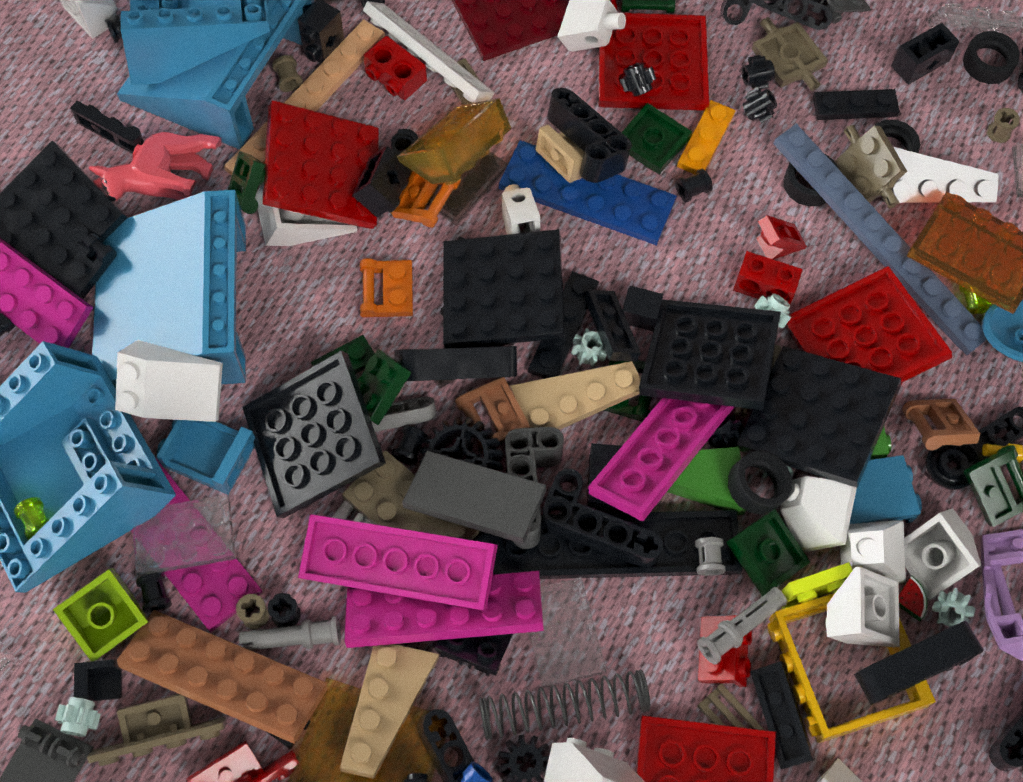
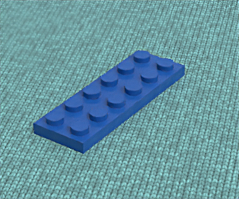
[499,140,677,246]

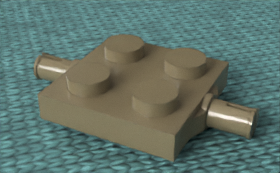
[752,17,828,91]
[835,125,908,209]

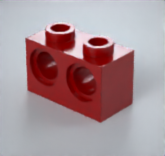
[363,36,427,101]
[733,251,803,304]

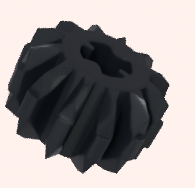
[497,735,549,782]

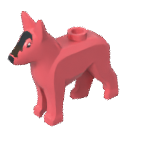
[88,132,222,201]

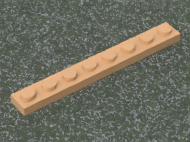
[224,19,385,175]

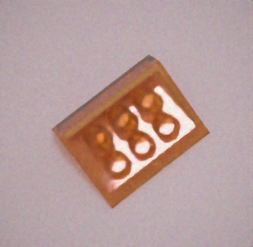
[907,191,1023,314]

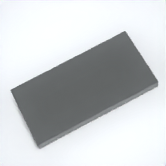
[402,451,546,544]

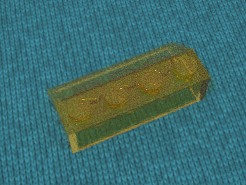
[397,98,512,185]

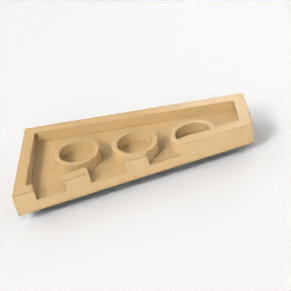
[510,361,641,430]
[340,644,439,779]

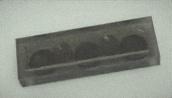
[439,149,508,226]

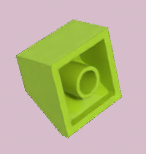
[53,568,149,661]

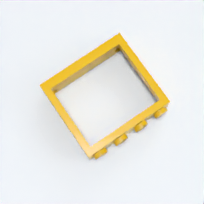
[767,593,936,743]

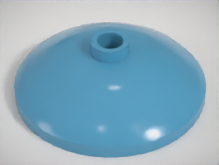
[982,297,1023,362]

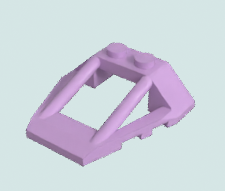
[981,529,1023,661]

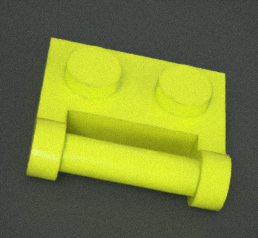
[781,562,853,609]

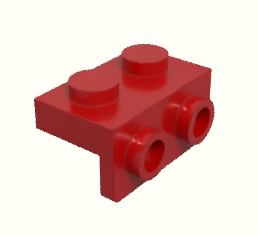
[698,615,752,687]

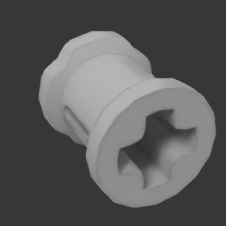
[695,537,726,576]

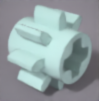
[754,293,792,328]
[571,328,607,368]
[932,588,976,628]
[55,697,101,737]

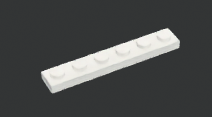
[363,1,495,103]

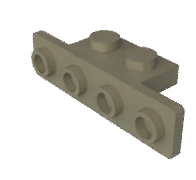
[87,694,227,766]

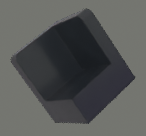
[622,286,664,332]
[74,659,122,701]

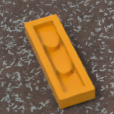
[677,100,736,174]

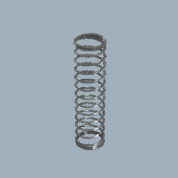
[479,669,650,741]

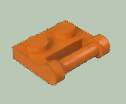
[390,167,461,228]
[360,258,413,318]

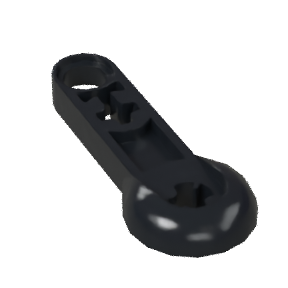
[925,407,1023,490]

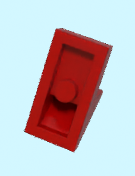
[756,215,807,260]

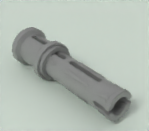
[697,587,787,665]
[239,616,341,650]

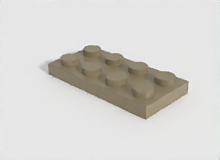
[342,450,479,540]

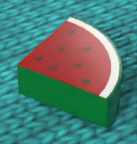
[899,575,927,622]

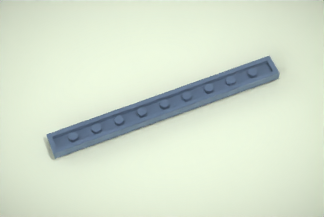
[773,123,987,355]

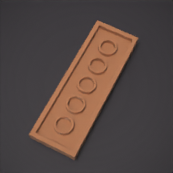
[117,610,327,744]

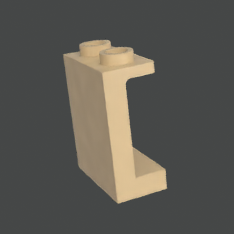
[535,125,584,183]

